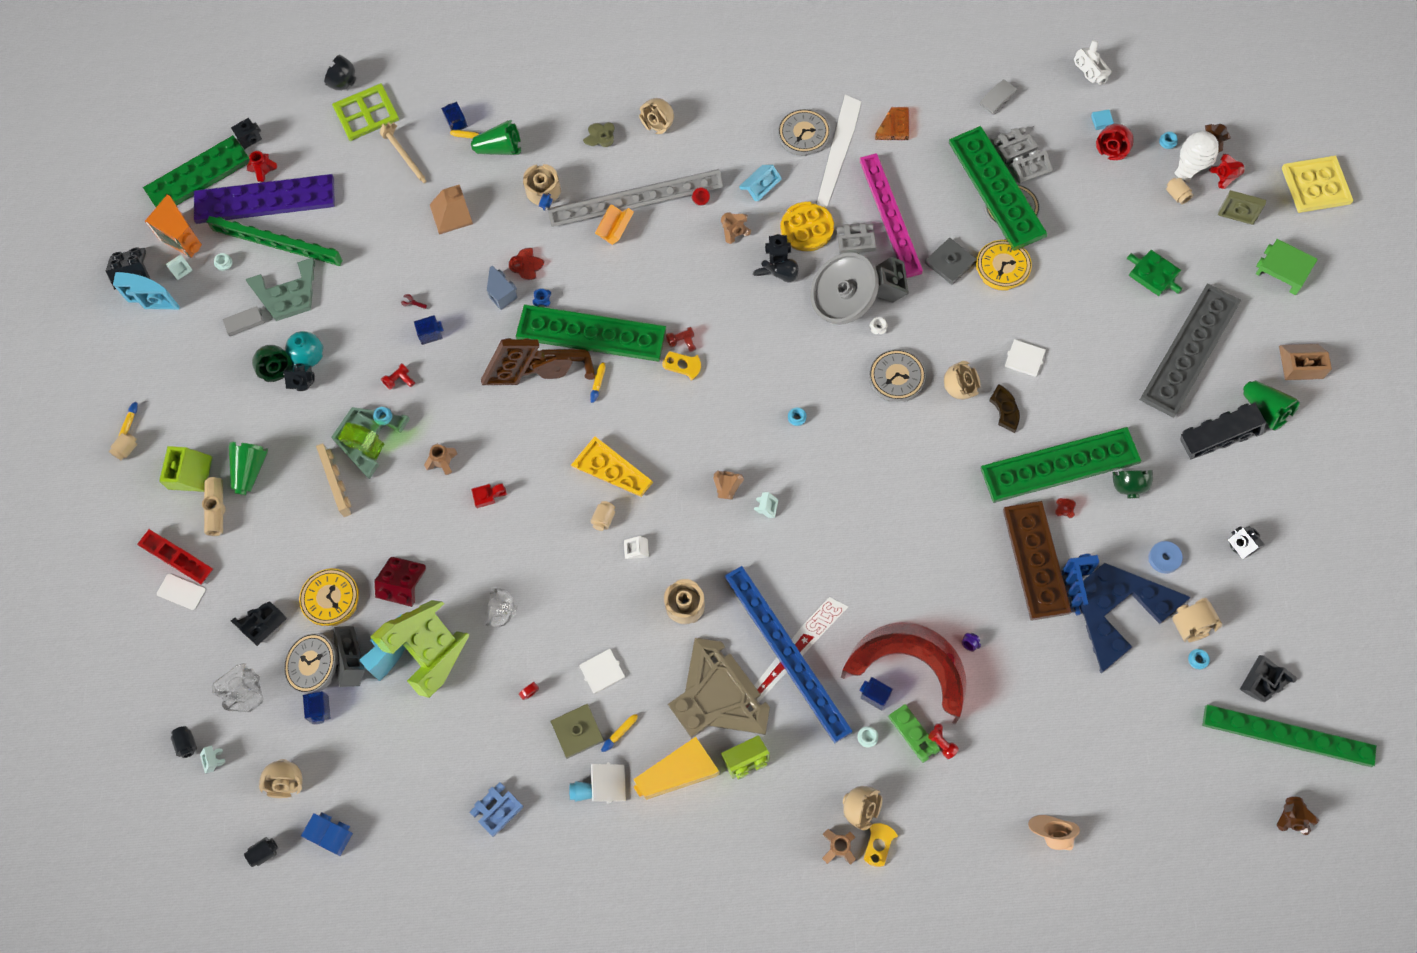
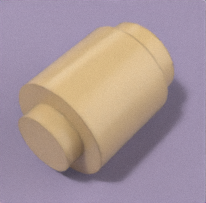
[1166,178,1193,205]
[109,432,138,461]
[590,501,615,531]

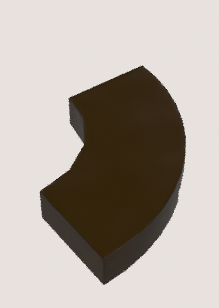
[989,384,1020,433]

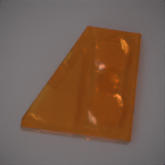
[875,107,909,140]

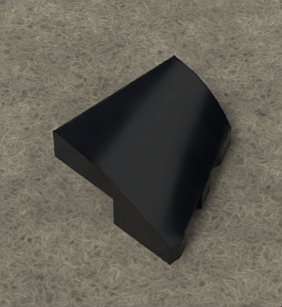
[231,601,287,646]
[1240,655,1298,702]

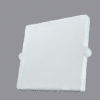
[1005,339,1045,377]
[579,649,625,694]
[591,762,626,804]

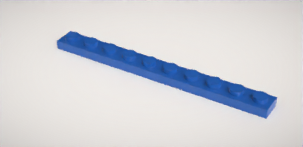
[725,566,853,744]

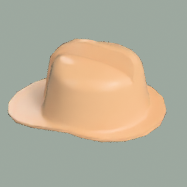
[1028,815,1080,850]

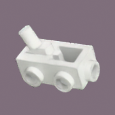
[1074,40,1112,85]

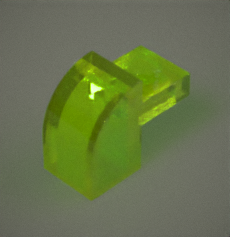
[338,422,385,460]

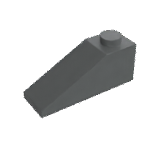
[333,626,365,687]

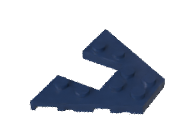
[1078,563,1190,674]

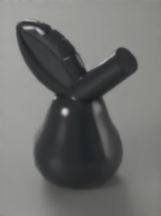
[753,259,798,283]

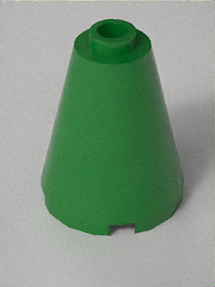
[471,120,521,155]
[1243,380,1300,431]
[229,442,268,495]

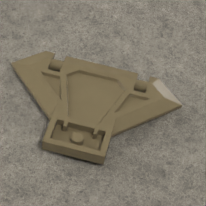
[668,638,770,739]

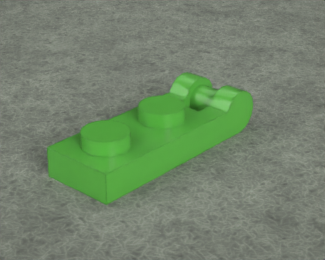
[888,704,940,763]

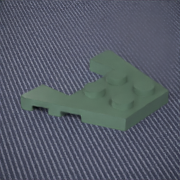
[246,257,315,321]
[331,407,410,479]

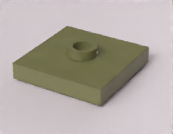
[1218,190,1266,225]
[551,704,604,759]

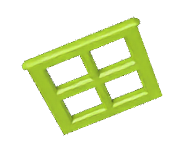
[332,83,399,141]

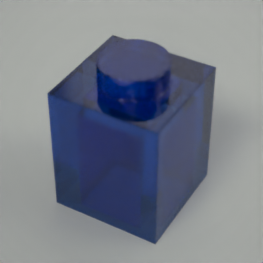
[441,101,468,131]
[414,315,444,345]
[859,677,893,711]
[303,691,331,724]

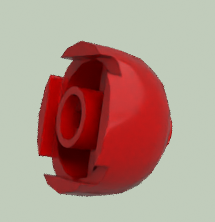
[1096,123,1134,161]

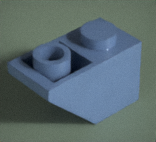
[487,265,518,310]

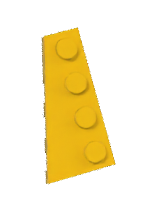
[571,436,653,497]

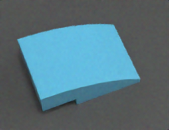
[113,272,180,310]
[360,614,406,681]

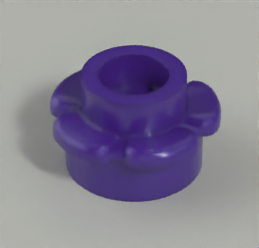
[962,633,981,652]

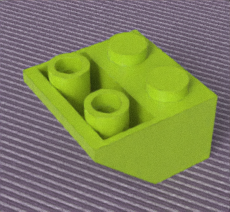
[159,446,213,492]
[721,735,770,780]

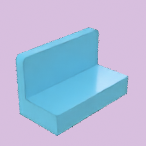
[739,165,782,201]

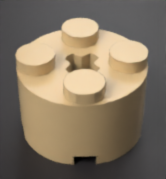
[523,164,561,205]
[664,579,705,624]
[1172,598,1222,643]

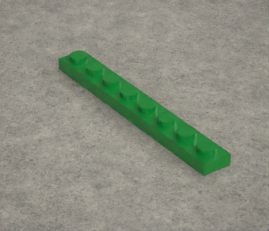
[207,216,343,266]
[1202,704,1377,767]

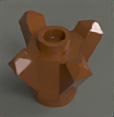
[1205,124,1231,153]
[1277,797,1320,835]

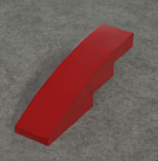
[137,529,213,585]

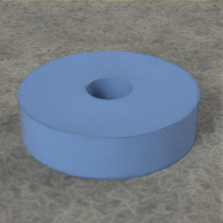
[1148,541,1183,574]

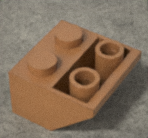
[1279,344,1332,380]

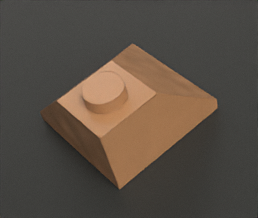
[430,184,473,235]

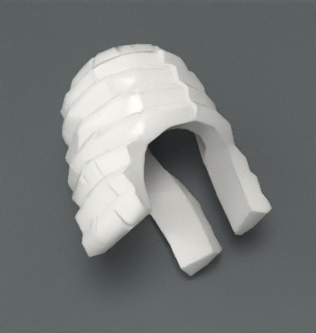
[1174,131,1218,183]

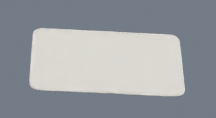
[157,574,205,610]

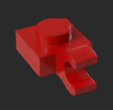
[471,484,507,508]

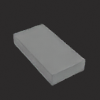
[223,306,264,336]

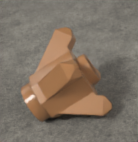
[721,212,751,244]
[424,443,457,475]
[713,470,744,500]
[822,829,856,865]

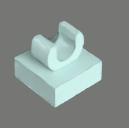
[166,255,193,280]
[754,492,778,518]
[200,746,225,774]

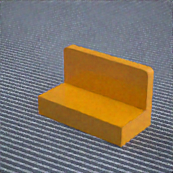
[595,204,634,245]

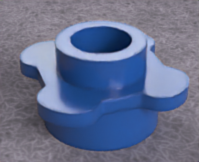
[539,193,553,211]
[532,289,551,307]

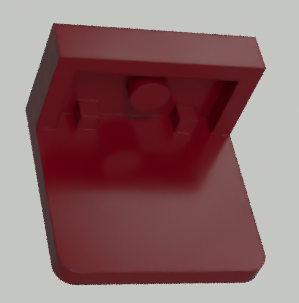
[374,557,426,607]

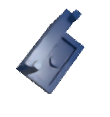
[1062,554,1099,616]

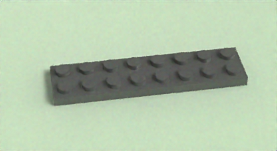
[1139,283,1241,418]

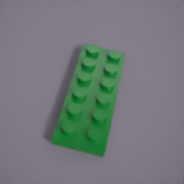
[143,135,250,207]

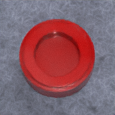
[692,187,710,206]
[519,682,539,700]

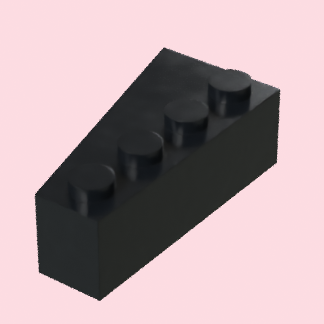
[1180,403,1266,460]

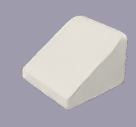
[624,536,649,559]

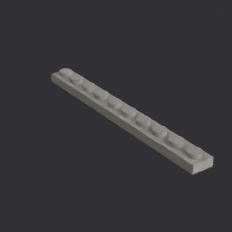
[547,169,723,227]

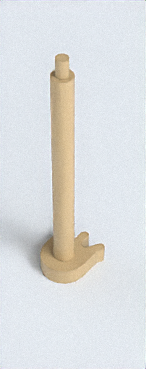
[380,122,427,184]

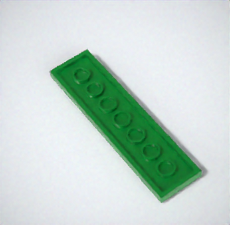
[949,126,1047,251]
[515,304,667,362]
[980,427,1141,503]

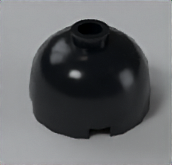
[324,55,356,91]

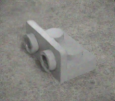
[1009,150,1053,184]

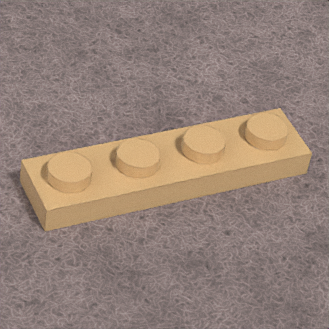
[316,443,352,517]

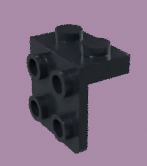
[106,247,150,290]

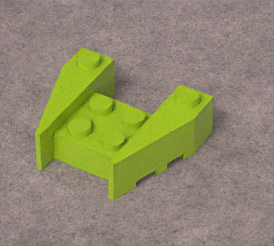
[370,600,469,698]

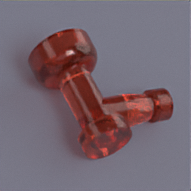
[666,327,696,352]

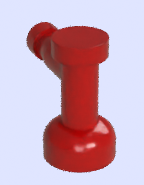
[381,363,415,390]
[928,724,959,759]

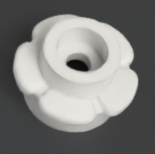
[869,317,888,334]

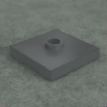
[925,237,977,285]

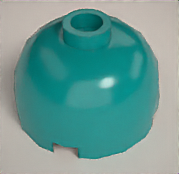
[285,331,324,367]

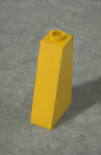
[633,737,720,800]

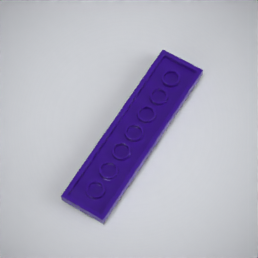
[194,174,335,224]

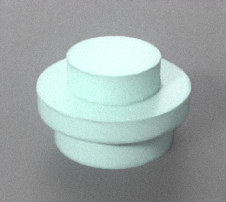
[214,253,233,271]
[858,726,878,748]

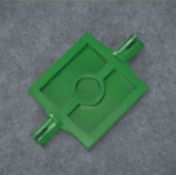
[1127,250,1183,296]

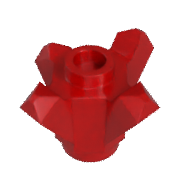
[246,151,277,182]
[1209,154,1245,189]

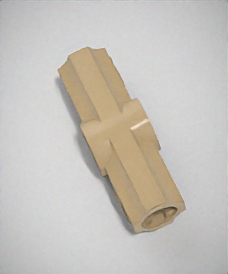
[202,477,226,536]

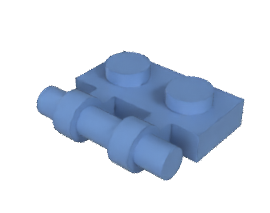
[470,782,524,837]

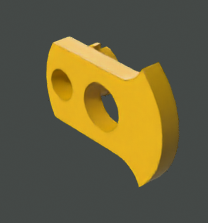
[662,351,701,381]
[863,823,898,867]

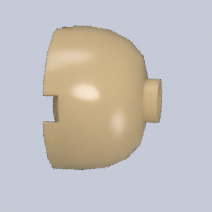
[639,98,674,134]
[944,361,981,400]
[259,759,303,798]
[843,786,882,830]

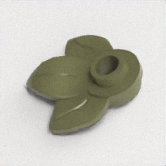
[583,122,615,147]

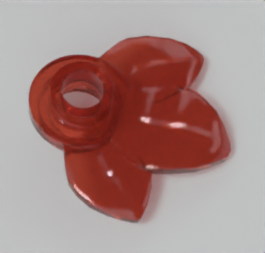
[508,248,545,280]

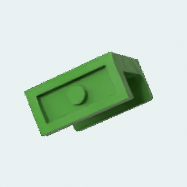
[1256,239,1318,295]

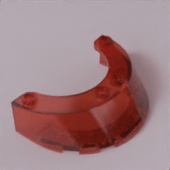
[841,623,967,724]

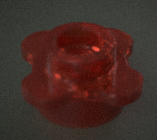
[1055,498,1076,518]

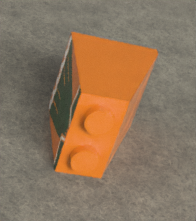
[145,195,202,258]

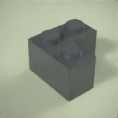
[876,257,909,303]

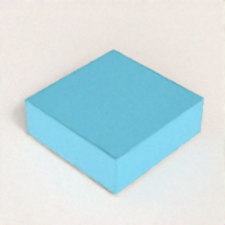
[1091,110,1114,130]

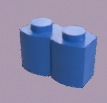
[301,812,353,856]

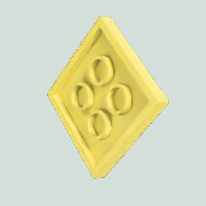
[1282,156,1354,213]

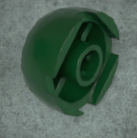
[252,345,292,382]
[1112,470,1153,499]

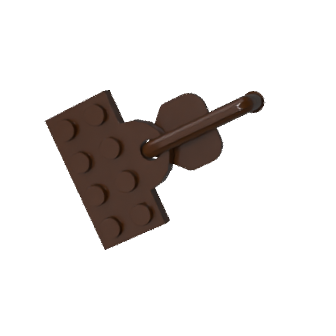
[481,338,595,385]

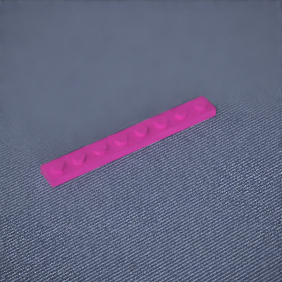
[860,153,923,278]

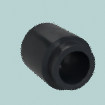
[171,726,197,758]
[244,837,278,867]

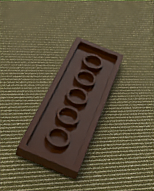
[1003,501,1071,621]

